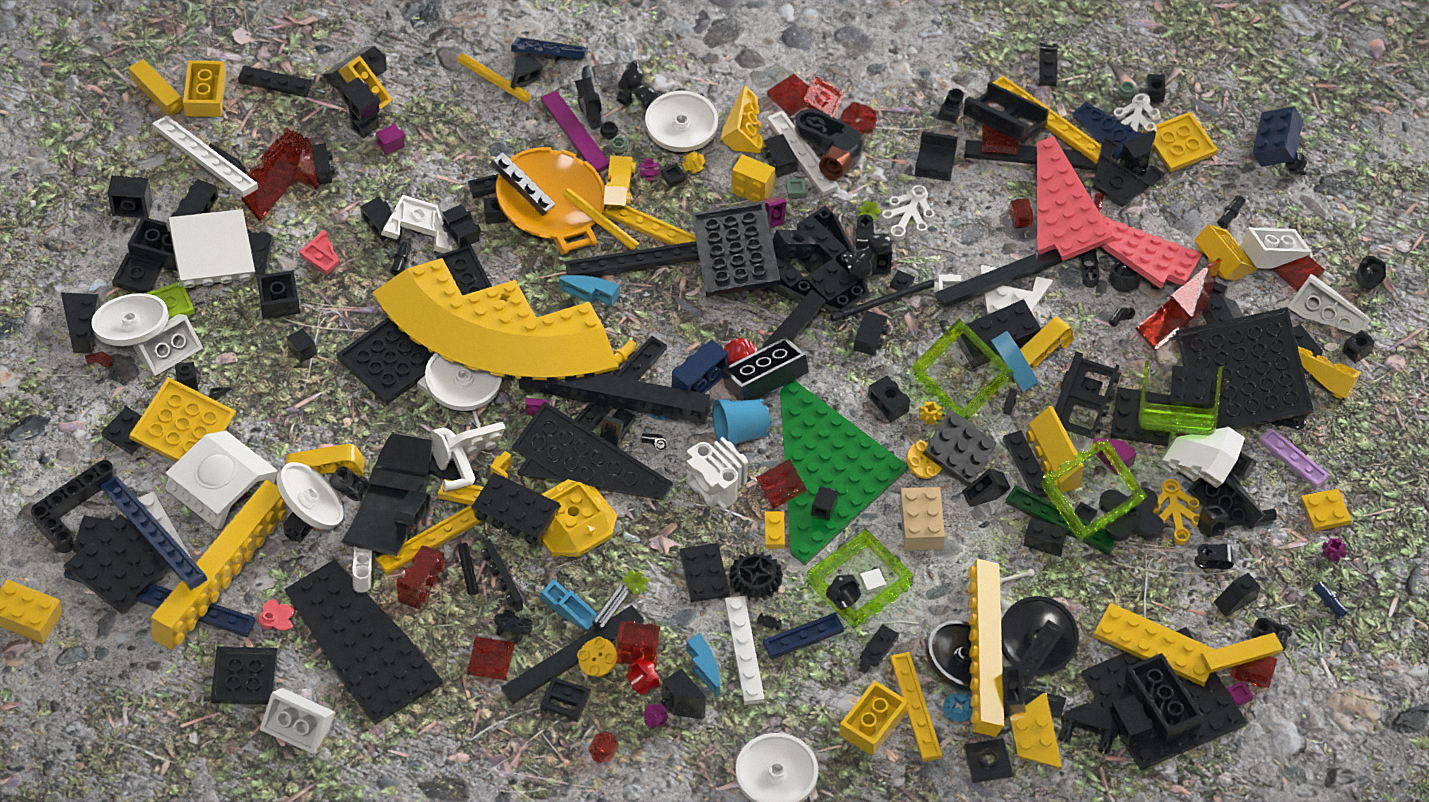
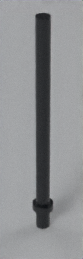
[830,279,934,322]

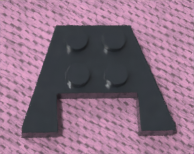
[1092,135,1165,207]

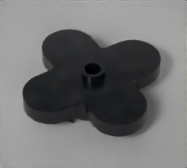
[1099,488,1164,541]

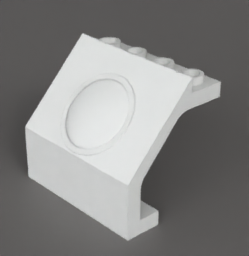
[165,431,278,530]

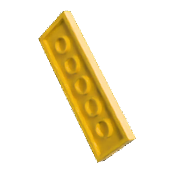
[1093,603,1215,687]

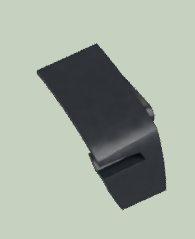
[342,432,433,556]

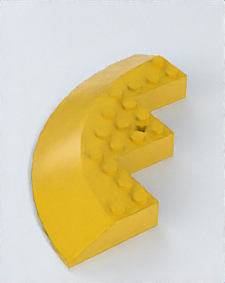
[373,258,619,380]

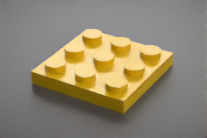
[1143,111,1218,172]

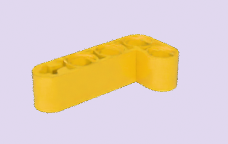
[1020,316,1074,371]
[285,444,365,477]

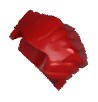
[724,338,757,366]
[626,658,659,695]

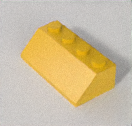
[1026,406,1084,494]

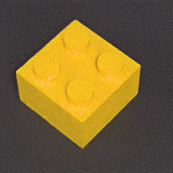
[731,154,775,203]

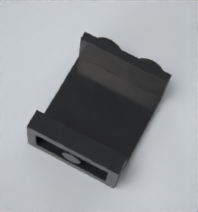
[914,131,958,182]

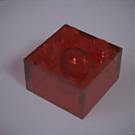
[617,621,660,668]

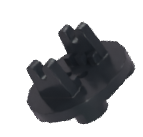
[493,610,533,644]

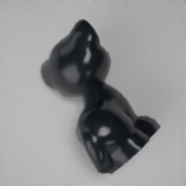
[618,61,665,109]
[842,233,893,280]

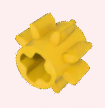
[682,151,706,174]
[919,401,942,425]

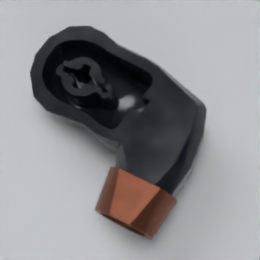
[794,109,865,181]

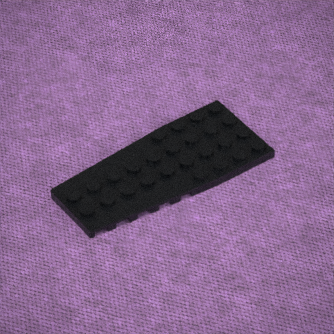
[285,560,443,725]

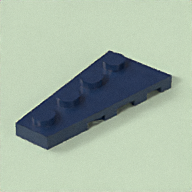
[511,37,588,60]
[1073,102,1143,160]

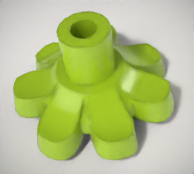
[857,200,881,221]
[622,570,648,595]

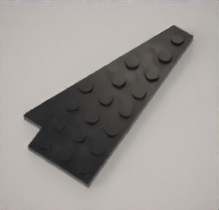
[511,401,673,500]

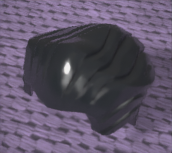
[1356,256,1386,290]
[1109,260,1141,292]
[826,574,861,610]

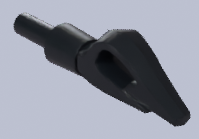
[208,387,231,401]

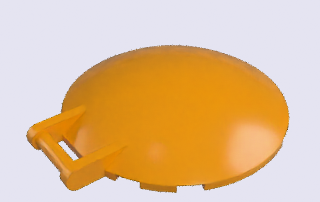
[496,147,605,255]

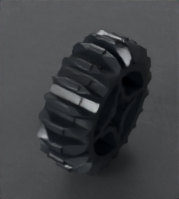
[729,550,783,602]

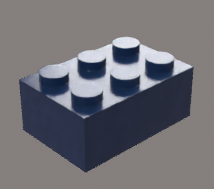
[1252,106,1303,167]
[671,339,728,394]

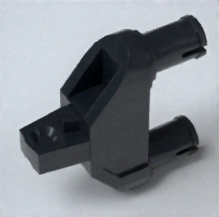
[574,77,602,129]
[1058,693,1119,754]

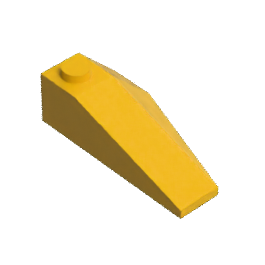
[721,85,763,153]
[1298,346,1361,399]

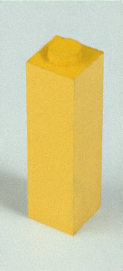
[128,59,183,117]

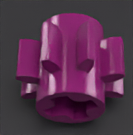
[640,158,659,181]
[1322,537,1346,562]
[643,703,668,728]

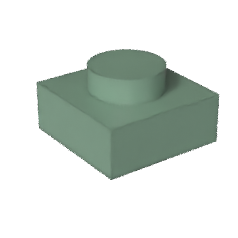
[786,178,806,198]

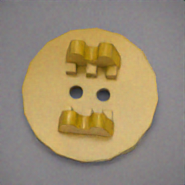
[906,441,942,479]
[577,636,617,677]

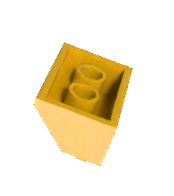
[1194,224,1258,281]

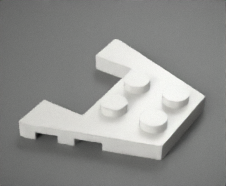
[381,195,452,253]
[980,265,1053,315]

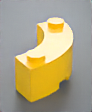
[604,155,636,206]

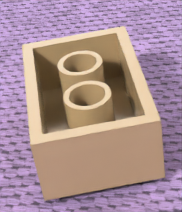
[900,487,945,550]

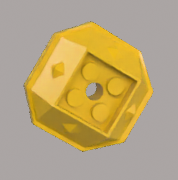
[541,479,617,557]

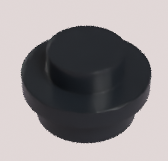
[616,90,634,106]
[600,121,618,138]

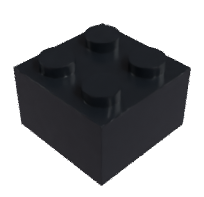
[108,175,152,218]
[256,270,300,319]
[1170,366,1212,412]

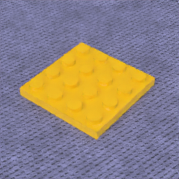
[129,377,236,462]

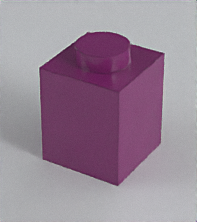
[376,123,406,156]

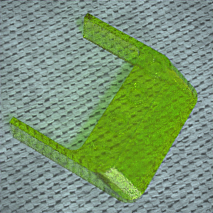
[1138,360,1223,436]

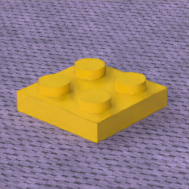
[1301,488,1351,532]

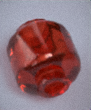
[588,732,619,763]

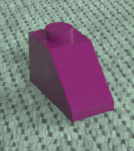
[760,197,787,228]
[1091,438,1136,476]

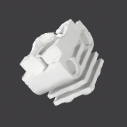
[686,437,748,510]

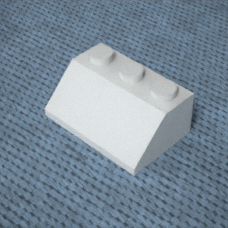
[133,314,203,376]
[260,688,335,754]

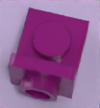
[525,398,549,416]

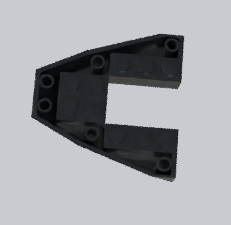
[766,206,870,314]

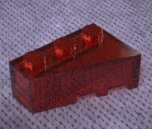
[396,545,446,610]

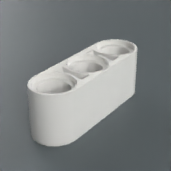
[353,546,372,592]

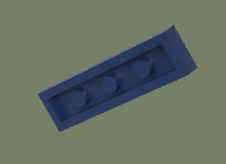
[763,612,844,660]

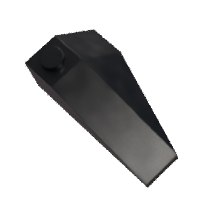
[1187,472,1265,529]

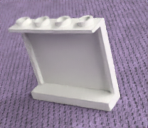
[167,209,255,288]

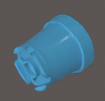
[712,399,771,447]

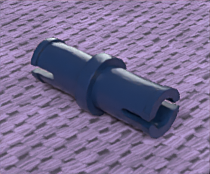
[1313,582,1348,619]

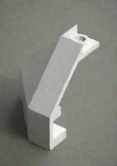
[1157,427,1245,488]

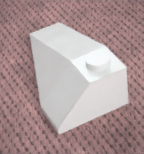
[1287,274,1371,334]

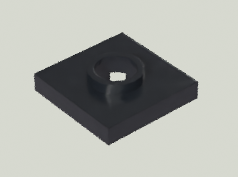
[963,738,1013,783]

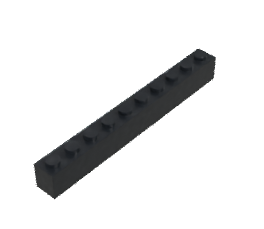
[518,372,710,424]

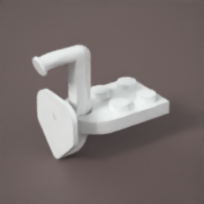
[431,422,505,492]

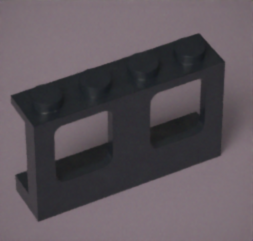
[963,82,1049,143]
[1054,351,1122,439]

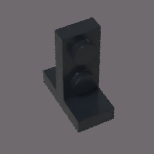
[600,408,636,448]

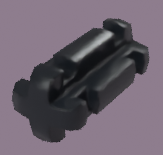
[757,613,782,630]

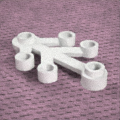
[1114,93,1160,133]
[882,185,934,242]

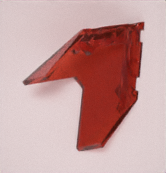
[241,127,318,221]
[1135,257,1222,351]

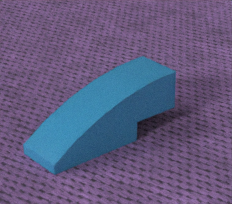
[559,275,619,307]
[991,331,1039,393]
[538,579,598,631]
[686,633,720,697]

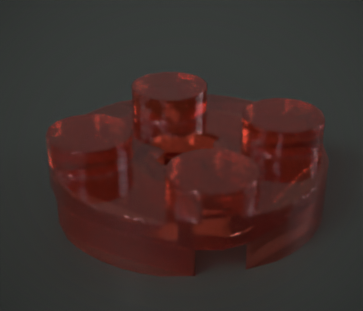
[841,102,877,135]

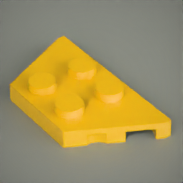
[1010,693,1062,769]

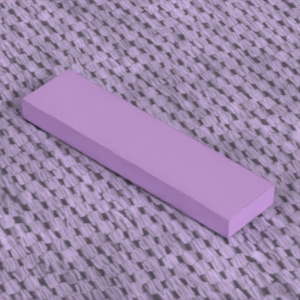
[1259,428,1330,489]

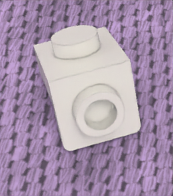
[934,274,961,293]

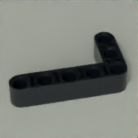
[31,460,115,553]

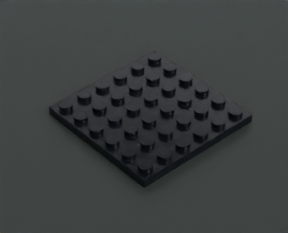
[1175,307,1314,433]
[1081,627,1247,771]

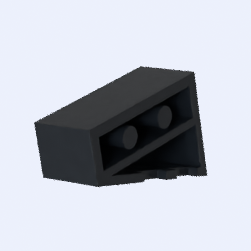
[61,292,101,354]

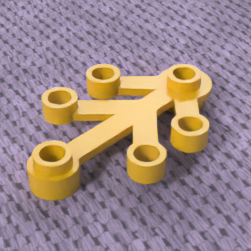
[1153,479,1200,545]

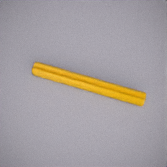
[458,53,531,103]
[563,188,639,251]

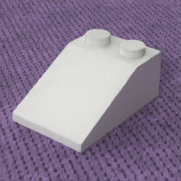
[1241,228,1312,269]

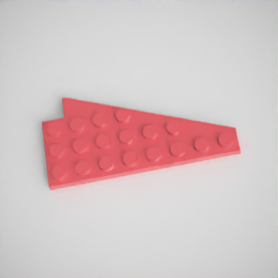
[1037,136,1114,261]
[1100,217,1202,288]

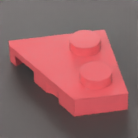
[299,230,340,275]

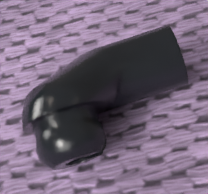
[1108,307,1135,327]
[642,433,667,451]

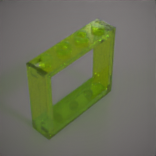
[911,318,1015,421]
[1040,439,1148,542]
[806,529,914,629]

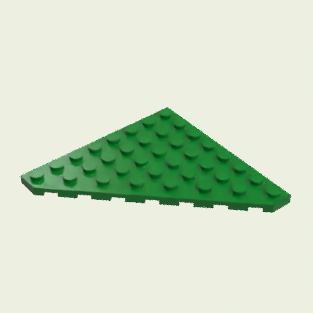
[780,380,908,565]

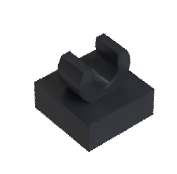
[1207,280,1228,298]

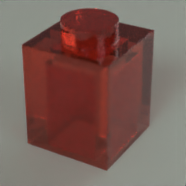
[1009,198,1034,229]

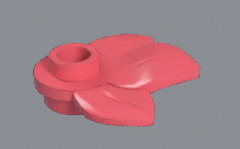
[258,599,295,631]

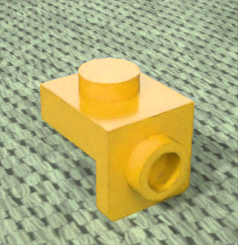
[490,451,512,479]

